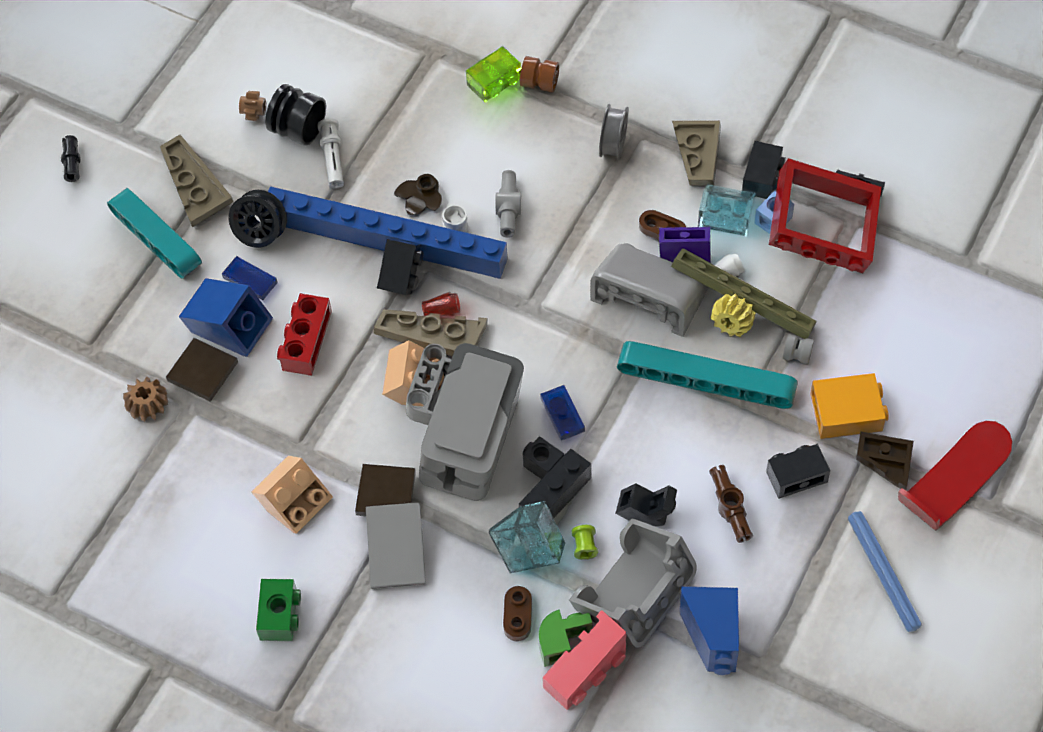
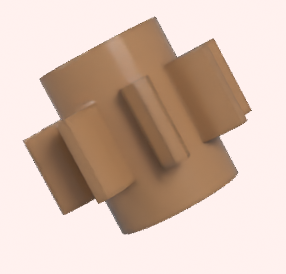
[239,91,266,121]

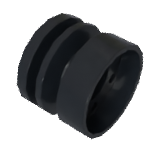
[265,84,327,145]

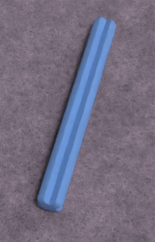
[848,511,922,632]

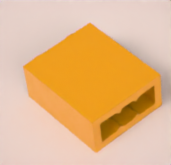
[810,373,889,439]

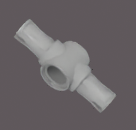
[495,170,521,238]

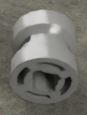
[783,334,814,365]

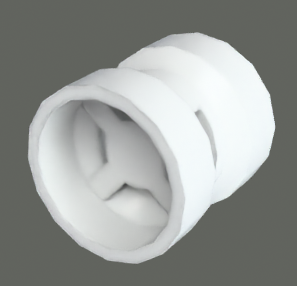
[442,204,468,233]

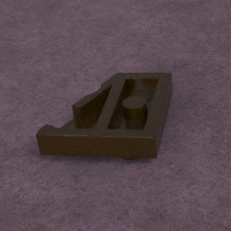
[856,432,914,490]

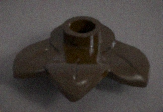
[394,174,442,215]

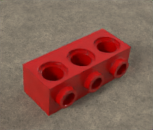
[277,293,332,376]

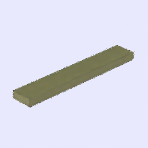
[671,248,817,339]

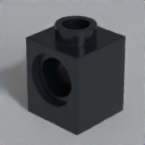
[522,436,564,479]

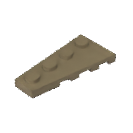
[374,309,488,356]

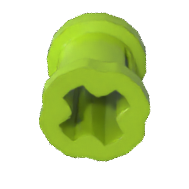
[571,525,598,560]

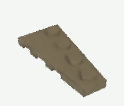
[160,135,234,227]

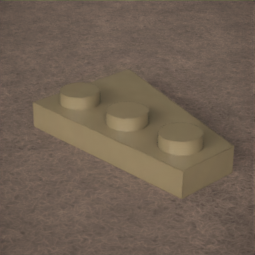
[672,120,721,186]

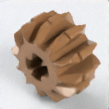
[123,377,168,422]

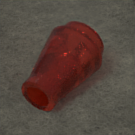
[422,291,460,316]

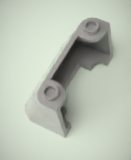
[590,243,708,337]
[569,518,697,648]

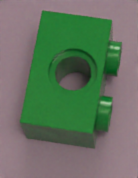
[256,579,301,641]

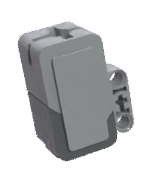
[406,343,524,501]

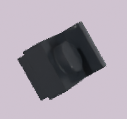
[615,483,677,527]

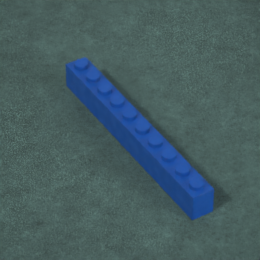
[268,186,508,279]

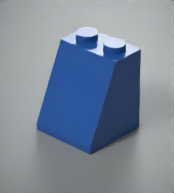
[179,278,273,357]
[679,586,739,675]

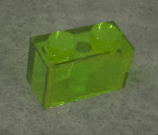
[466,46,521,102]

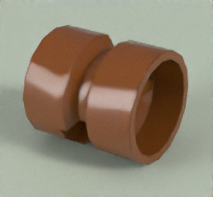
[520,56,560,92]

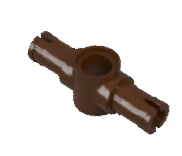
[709,465,753,543]

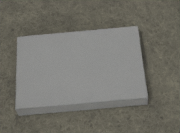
[366,502,426,589]

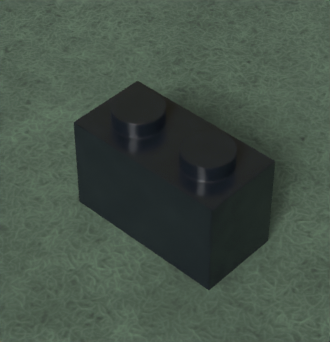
[741,141,786,199]
[377,238,424,295]
[766,443,830,499]

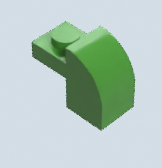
[539,609,592,667]

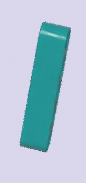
[107,188,202,279]

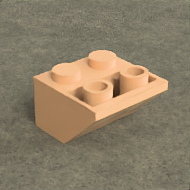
[382,340,444,406]
[251,456,333,534]

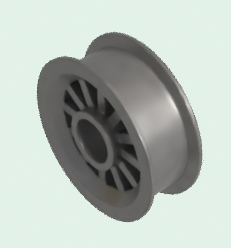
[599,104,629,160]

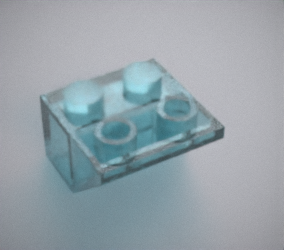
[698,184,756,236]
[488,501,565,574]

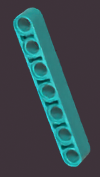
[617,341,798,409]

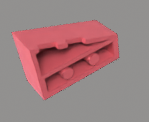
[543,610,626,710]

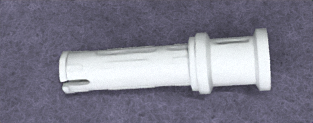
[317,118,344,189]

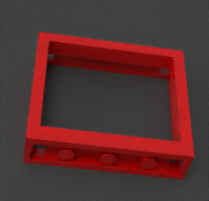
[768,158,881,274]

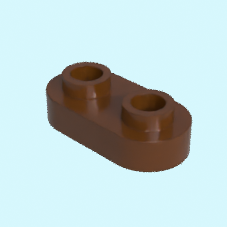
[639,210,686,240]
[503,586,532,641]

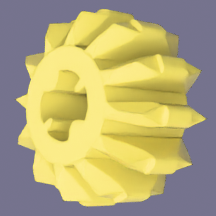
[710,293,756,337]

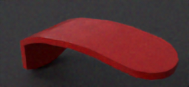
[898,421,1013,531]

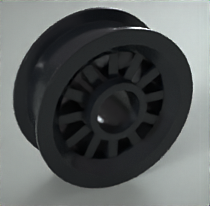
[228,189,287,248]

